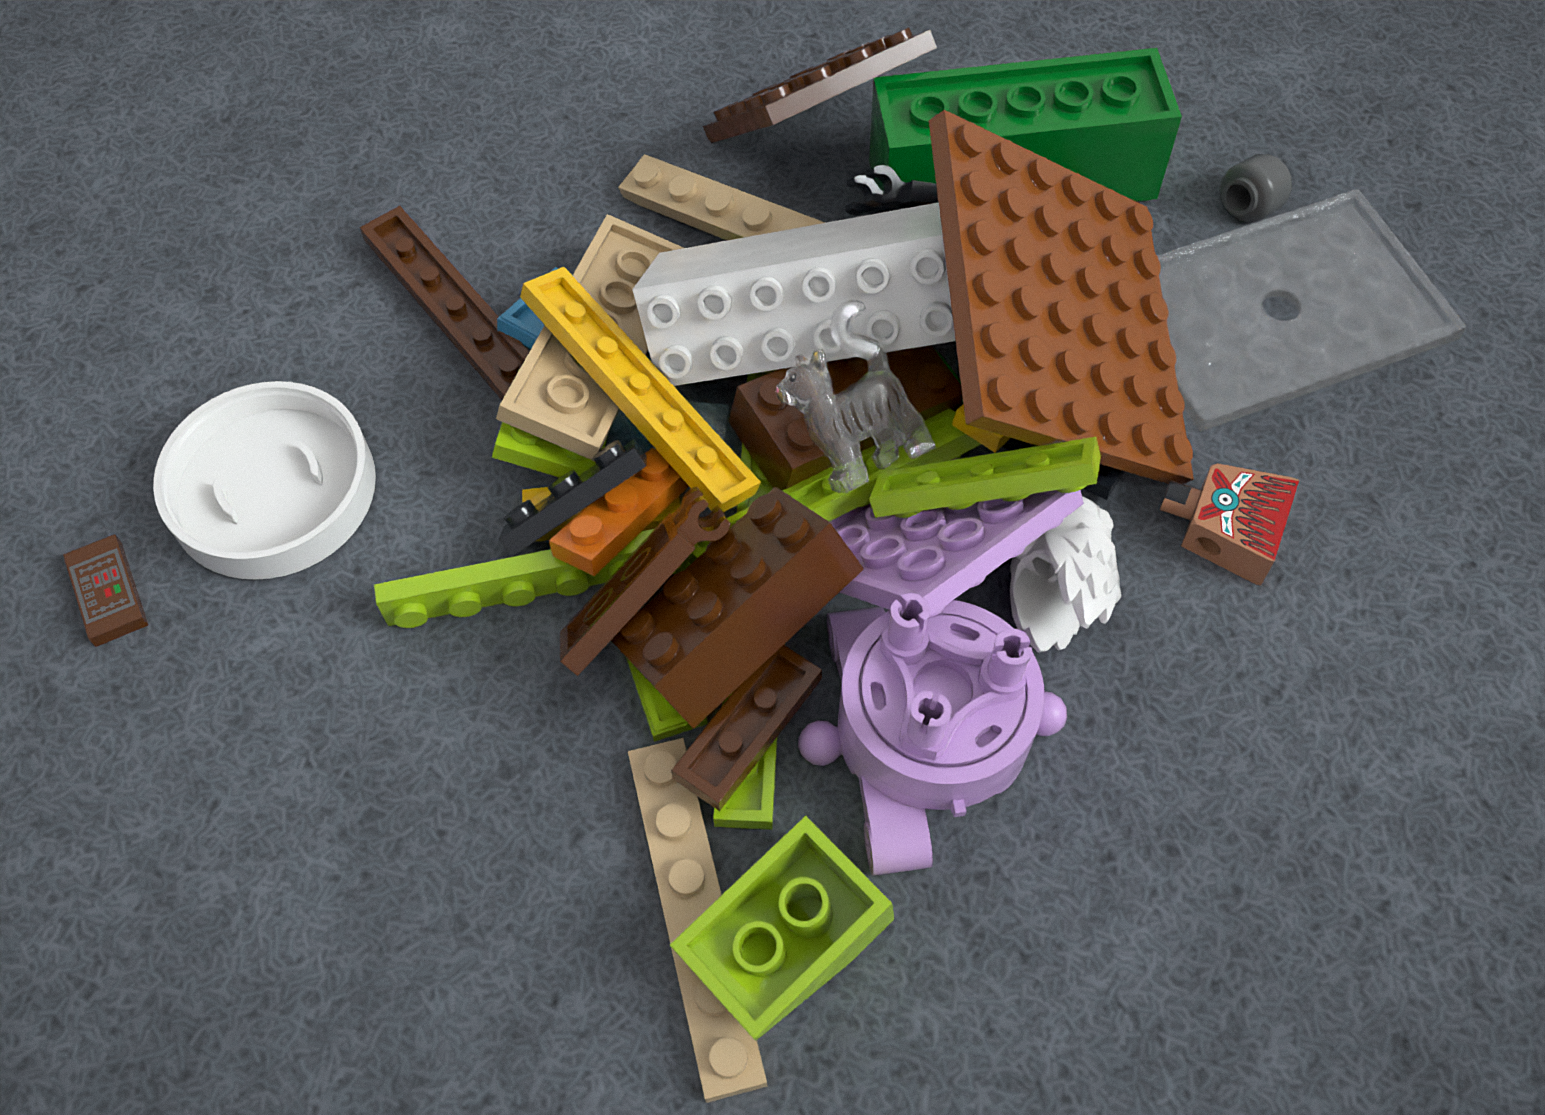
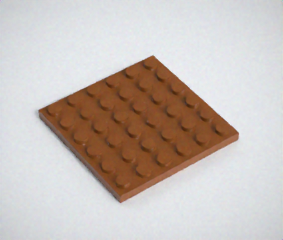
[929,110,1194,484]

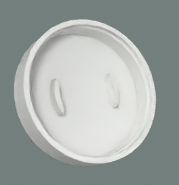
[153,381,376,580]

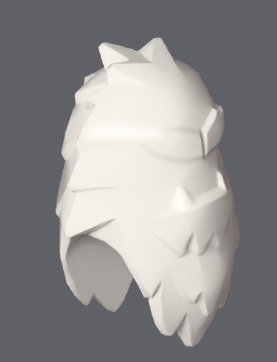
[1010,497,1121,653]

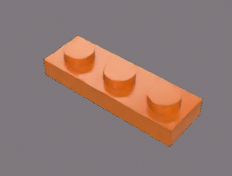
[549,448,689,576]

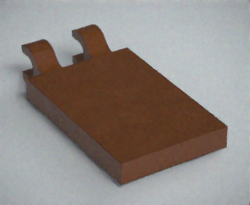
[560,486,731,676]

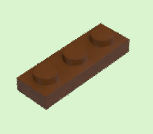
[671,645,822,811]

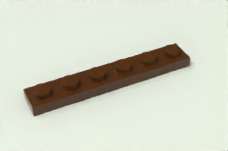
[360,205,530,400]

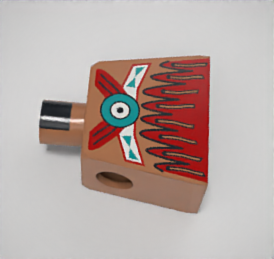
[1160,463,1299,586]

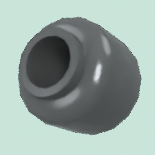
[1219,154,1292,222]

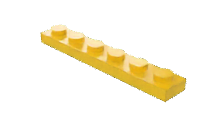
[520,267,761,512]

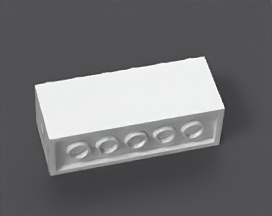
[632,202,956,386]

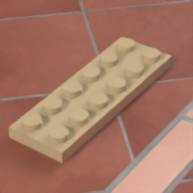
[496,214,683,461]

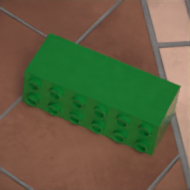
[869,48,1182,201]

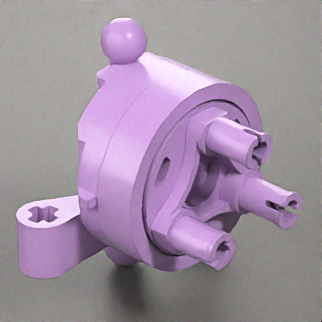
[798,592,1067,876]

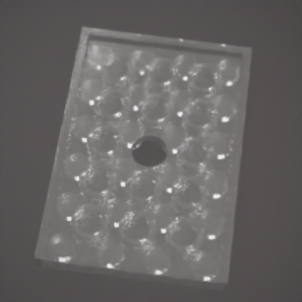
[1157,189,1467,432]

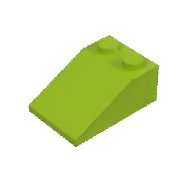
[670,816,894,1041]

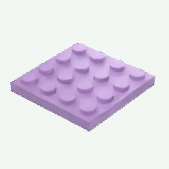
[830,458,1084,618]

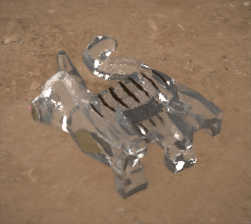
[776,299,936,493]

